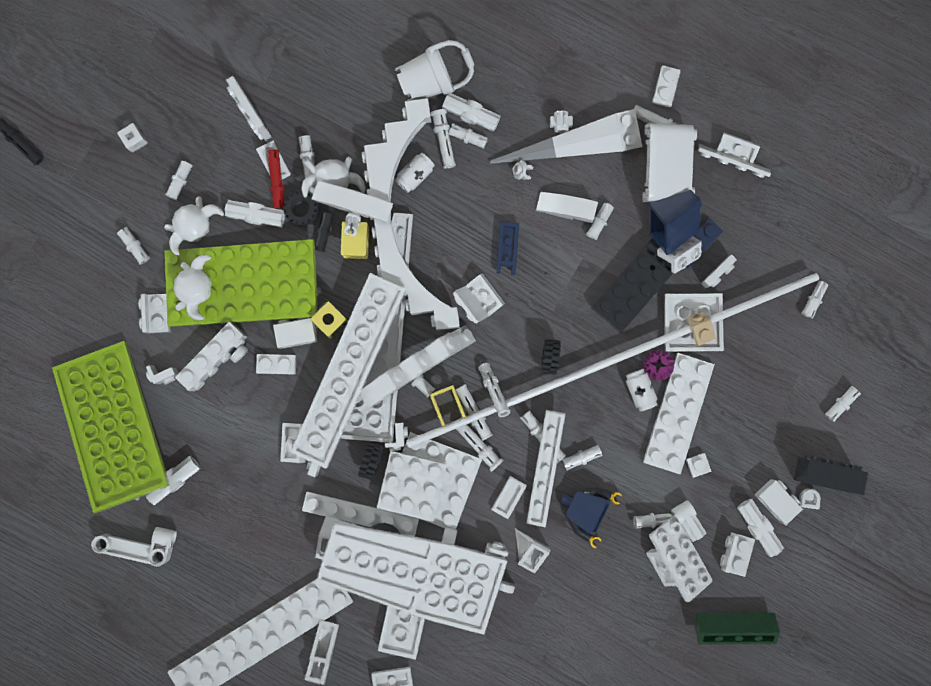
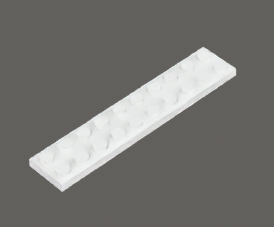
[291,273,406,468]
[167,578,354,686]

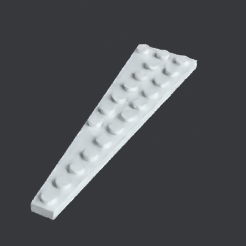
[341,213,413,443]

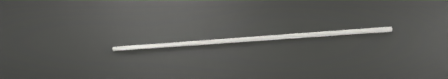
[406,273,819,448]

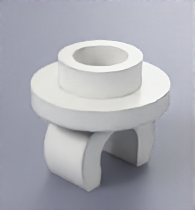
[513,160,533,180]

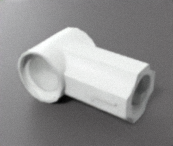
[671,500,707,542]

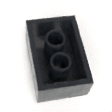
[794,455,868,495]

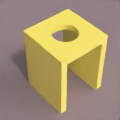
[341,222,369,259]
[311,301,348,339]
[430,385,466,426]

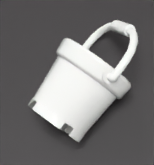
[395,40,474,101]

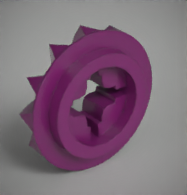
[643,350,674,381]

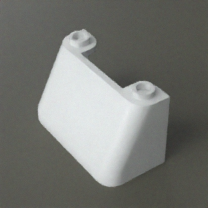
[643,123,697,202]

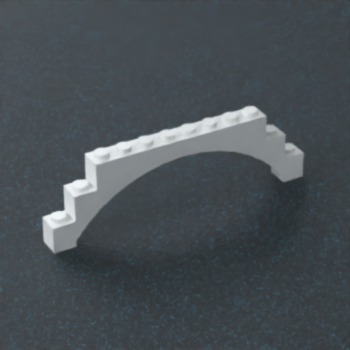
[362,98,460,331]

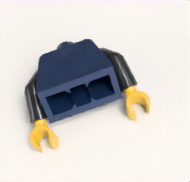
[561,487,622,548]

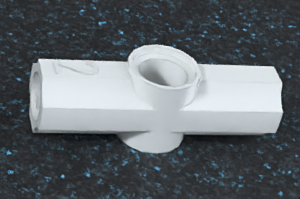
[442,93,501,132]
[225,200,285,227]
[145,456,201,505]
[737,499,784,557]

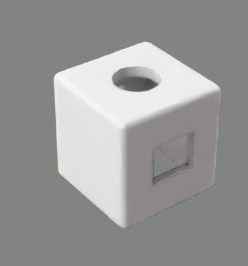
[117,123,148,152]

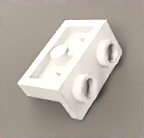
[657,236,702,274]
[138,294,171,333]
[280,423,309,463]
[720,532,755,577]

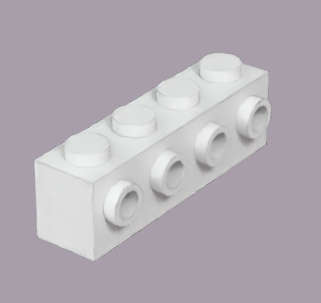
[175,322,248,391]

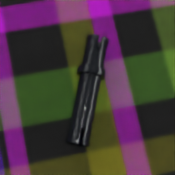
[0,118,44,166]

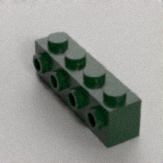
[694,612,780,645]

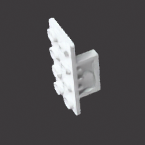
[646,515,713,602]

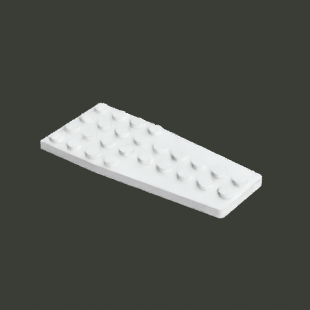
[318,522,507,634]

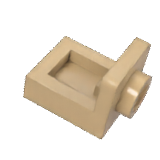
[686,312,716,346]

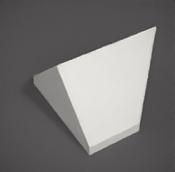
[515,528,551,573]

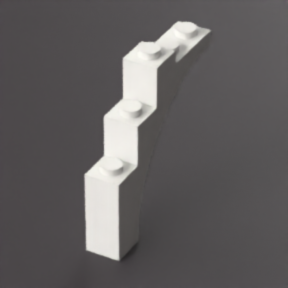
[360,325,476,408]

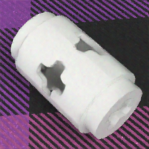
[395,153,435,193]
[626,369,658,411]

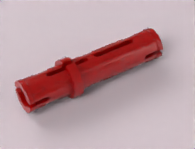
[267,149,285,208]

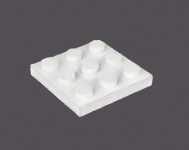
[226,76,274,143]
[664,293,724,352]
[377,451,447,522]

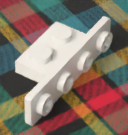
[697,132,771,178]

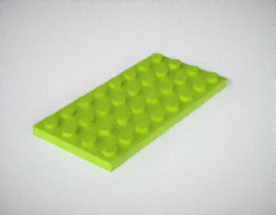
[164,239,318,327]
[52,341,170,513]

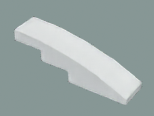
[312,181,393,223]

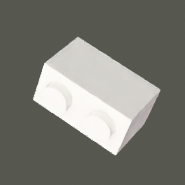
[273,318,318,349]
[754,479,803,525]

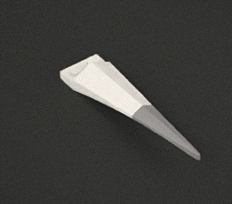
[489,109,642,163]

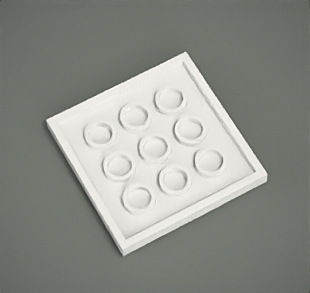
[402,432,482,529]

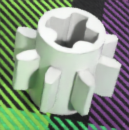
[550,111,573,133]

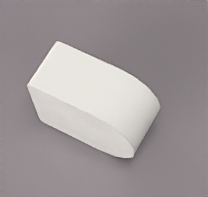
[442,527,457,544]

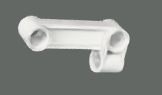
[92,527,177,566]

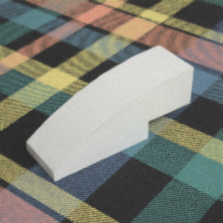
[536,192,598,223]
[305,620,339,685]

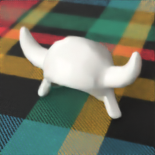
[302,157,365,197]
[164,196,224,255]
[173,255,212,320]

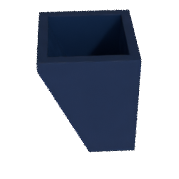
[649,190,702,255]

